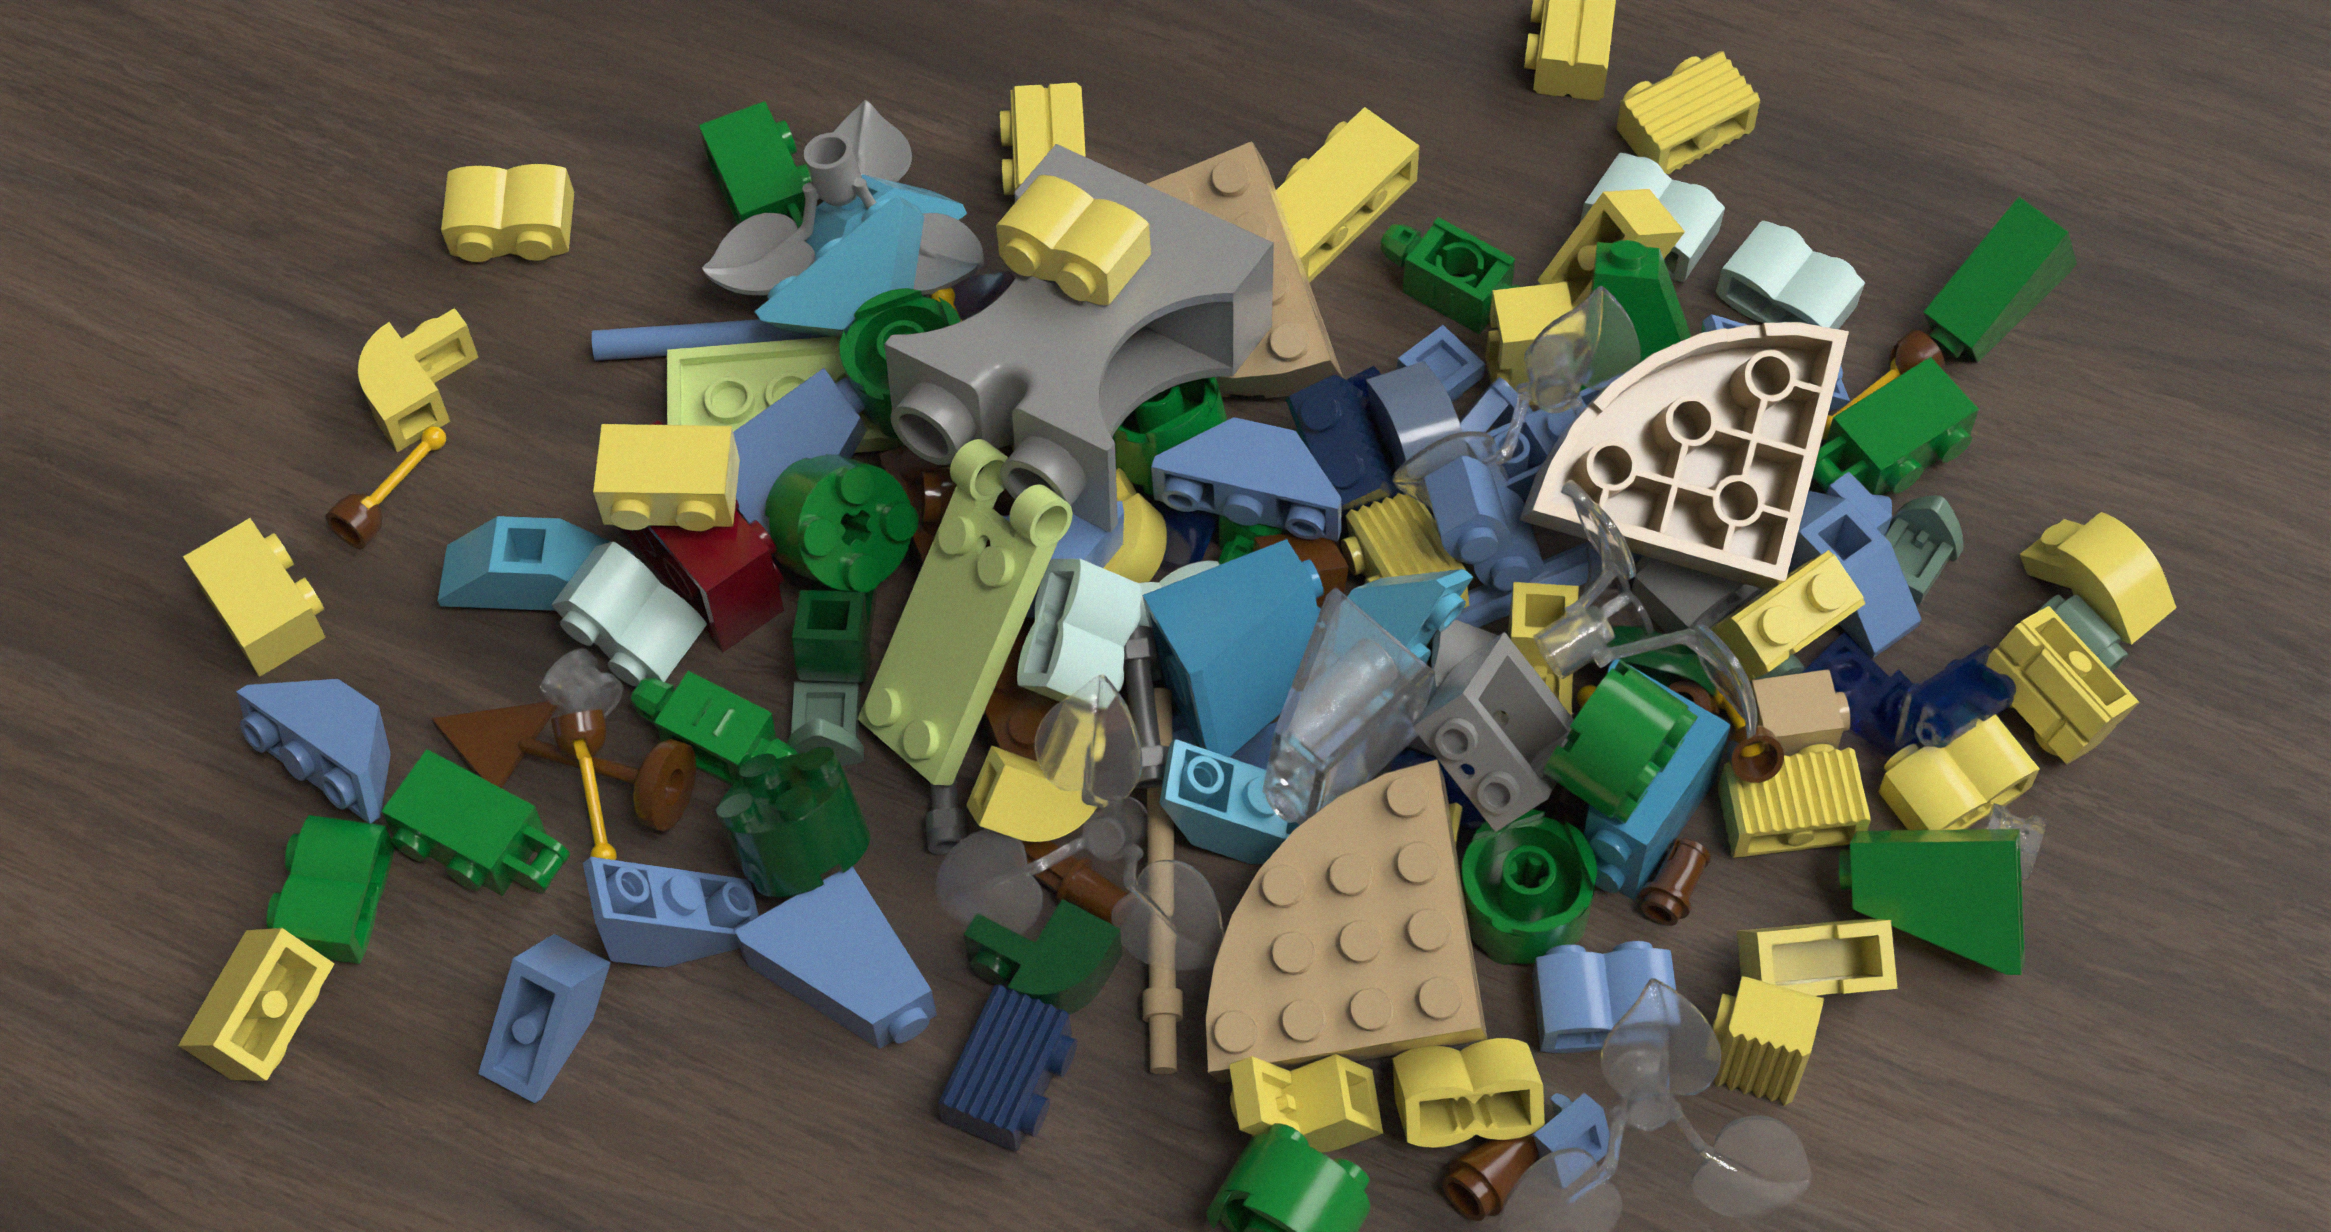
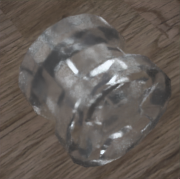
[540,648,624,718]
[1984,803,2046,881]

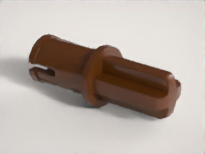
[1012,840,1138,929]

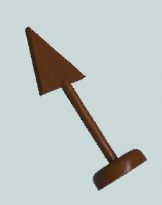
[432,700,696,832]

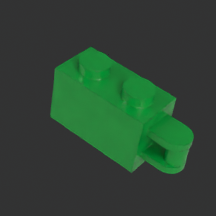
[699,101,811,242]
[1812,357,1979,495]
[381,749,570,896]

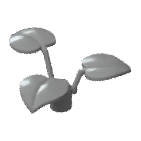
[702,100,984,295]

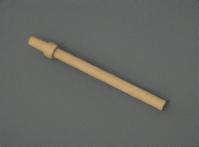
[1142,688,1183,1075]

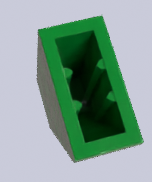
[1923,197,2077,362]
[1579,240,1692,392]
[1839,829,2025,975]

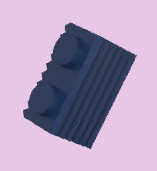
[1285,375,1404,521]
[938,984,1078,1152]

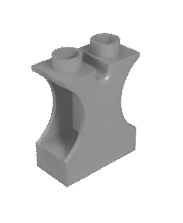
[884,144,1274,533]

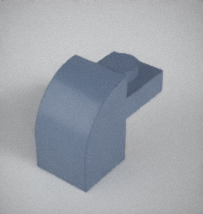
[1366,361,1469,512]

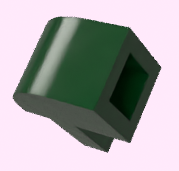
[792,580,877,683]
[963,899,1123,1015]

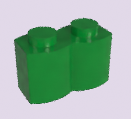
[267,815,394,964]

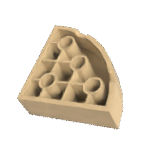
[1146,141,1343,398]
[1520,322,1849,590]
[1206,759,1487,1083]

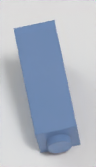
[733,368,867,567]
[734,867,937,1049]

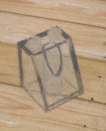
[1262,587,1436,825]

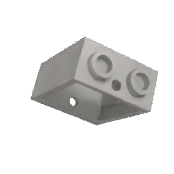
[1412,632,1574,832]

